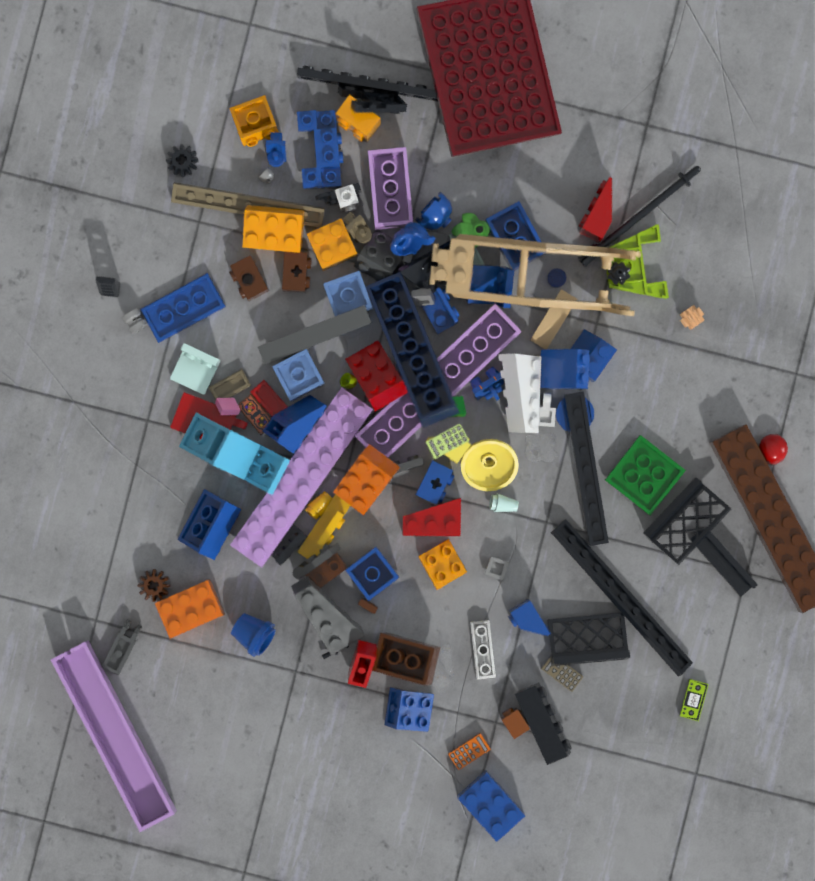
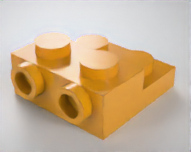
[229,95,279,147]

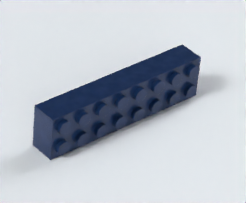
[365,272,459,428]

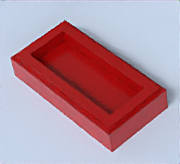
[250,380,288,417]

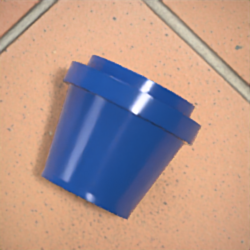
[231,613,276,657]

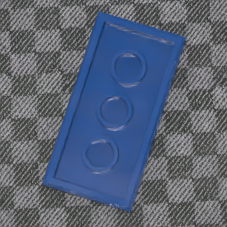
[140,273,226,343]

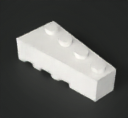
[498,354,541,433]

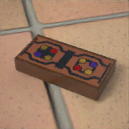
[238,394,271,435]

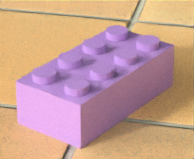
[368,147,413,230]

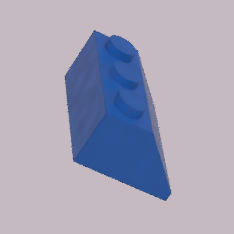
[177,489,241,560]

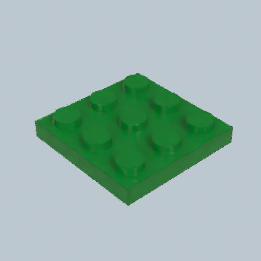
[605,435,686,516]

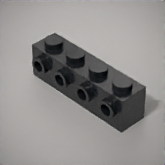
[515,682,572,765]

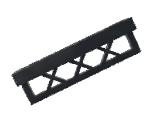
[689,527,758,597]

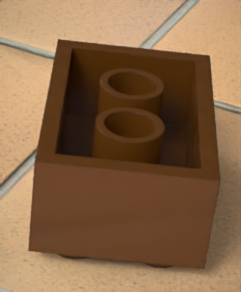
[372,632,441,686]

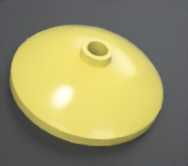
[461,439,519,491]

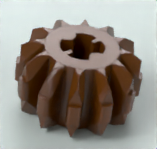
[138,569,171,602]

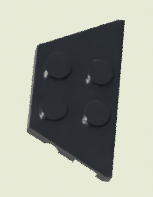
[398,237,456,293]

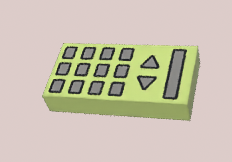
[426,424,469,459]

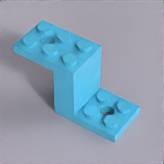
[179,413,290,495]

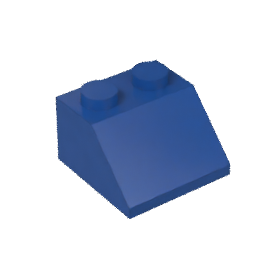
[570,329,617,382]
[508,599,550,636]

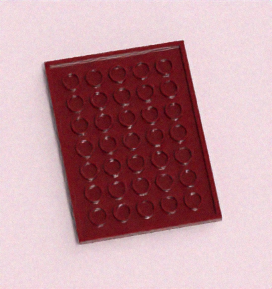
[416,0,562,157]

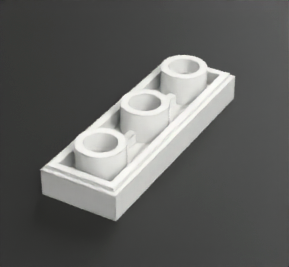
[470,620,496,680]

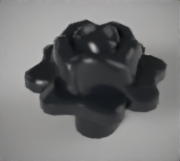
[607,262,630,285]

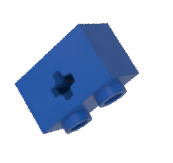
[416,460,455,505]

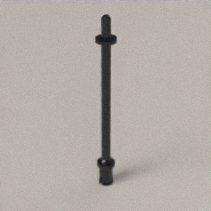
[578,166,701,267]

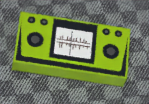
[679,679,709,721]

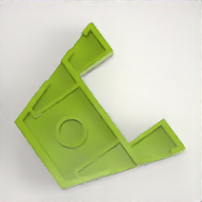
[606,224,669,299]

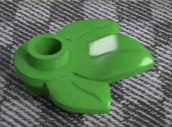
[451,213,490,248]

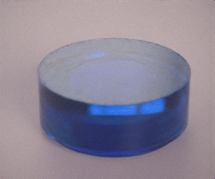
[547,268,566,288]

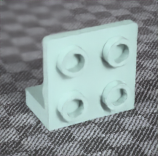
[170,343,221,395]

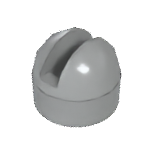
[258,167,275,184]

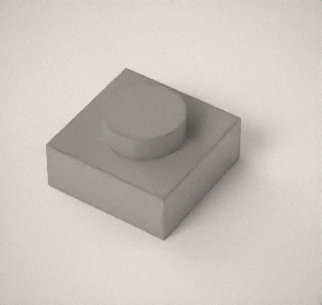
[411,288,435,306]
[485,556,509,581]

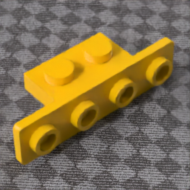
[298,494,350,559]

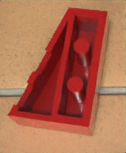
[403,498,461,536]

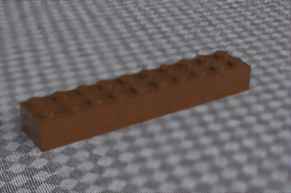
[709,424,815,613]

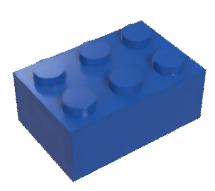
[485,201,546,270]
[457,770,525,842]

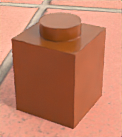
[501,707,530,739]

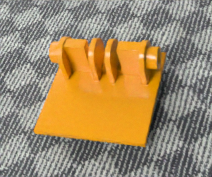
[418,539,467,590]

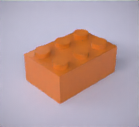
[333,444,400,515]
[154,579,225,639]

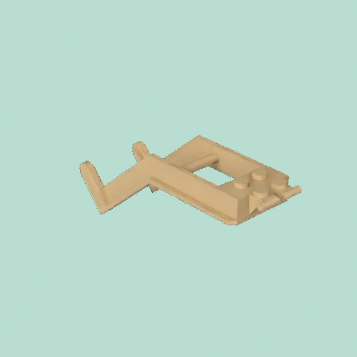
[429,234,641,316]

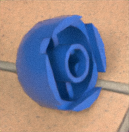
[415,192,452,230]

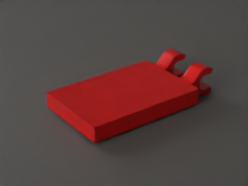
[170,392,248,439]

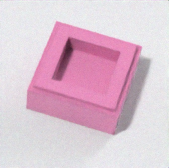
[215,398,240,415]

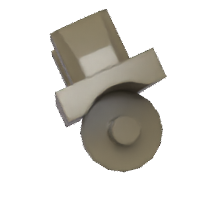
[343,212,372,243]

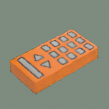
[448,733,491,770]

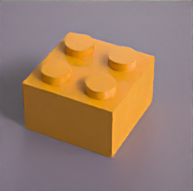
[336,95,381,143]
[307,218,358,271]

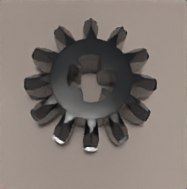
[166,144,199,177]

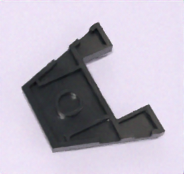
[338,85,407,114]

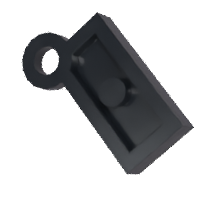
[315,183,362,206]

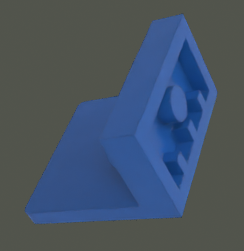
[466,265,515,308]
[422,287,460,335]
[384,687,434,732]

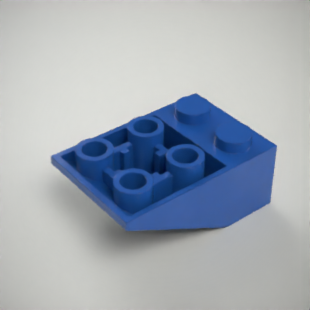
[263,395,327,454]

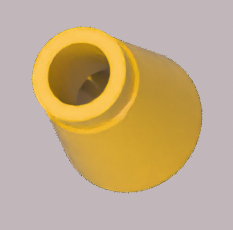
[305,491,332,520]

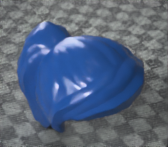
[390,222,435,256]

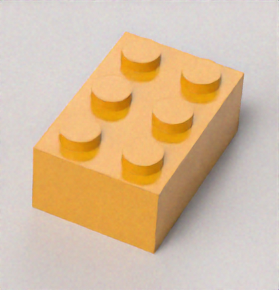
[242,205,305,253]

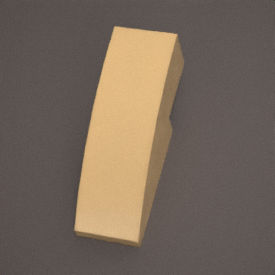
[530,289,577,350]

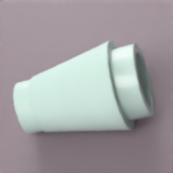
[489,493,519,512]

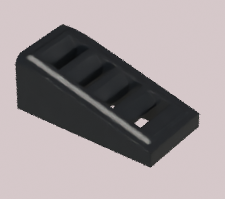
[96,276,121,297]

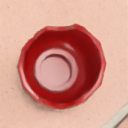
[759,434,788,465]

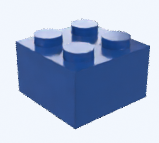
[345,546,399,601]

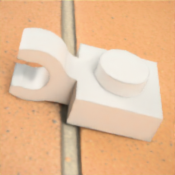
[539,393,556,427]

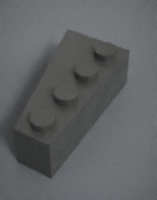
[291,576,365,655]

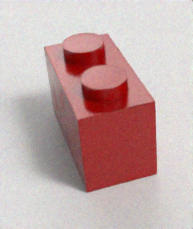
[348,640,377,688]

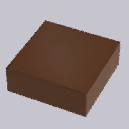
[358,598,378,614]

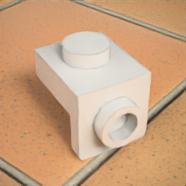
[335,185,359,213]

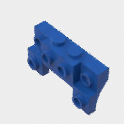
[297,110,344,189]

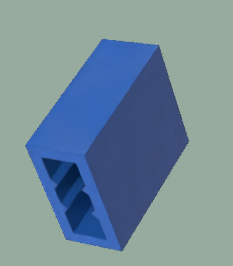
[540,349,590,389]

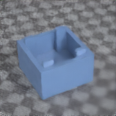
[323,271,373,316]
[272,349,325,402]

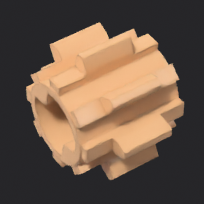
[680,305,705,330]

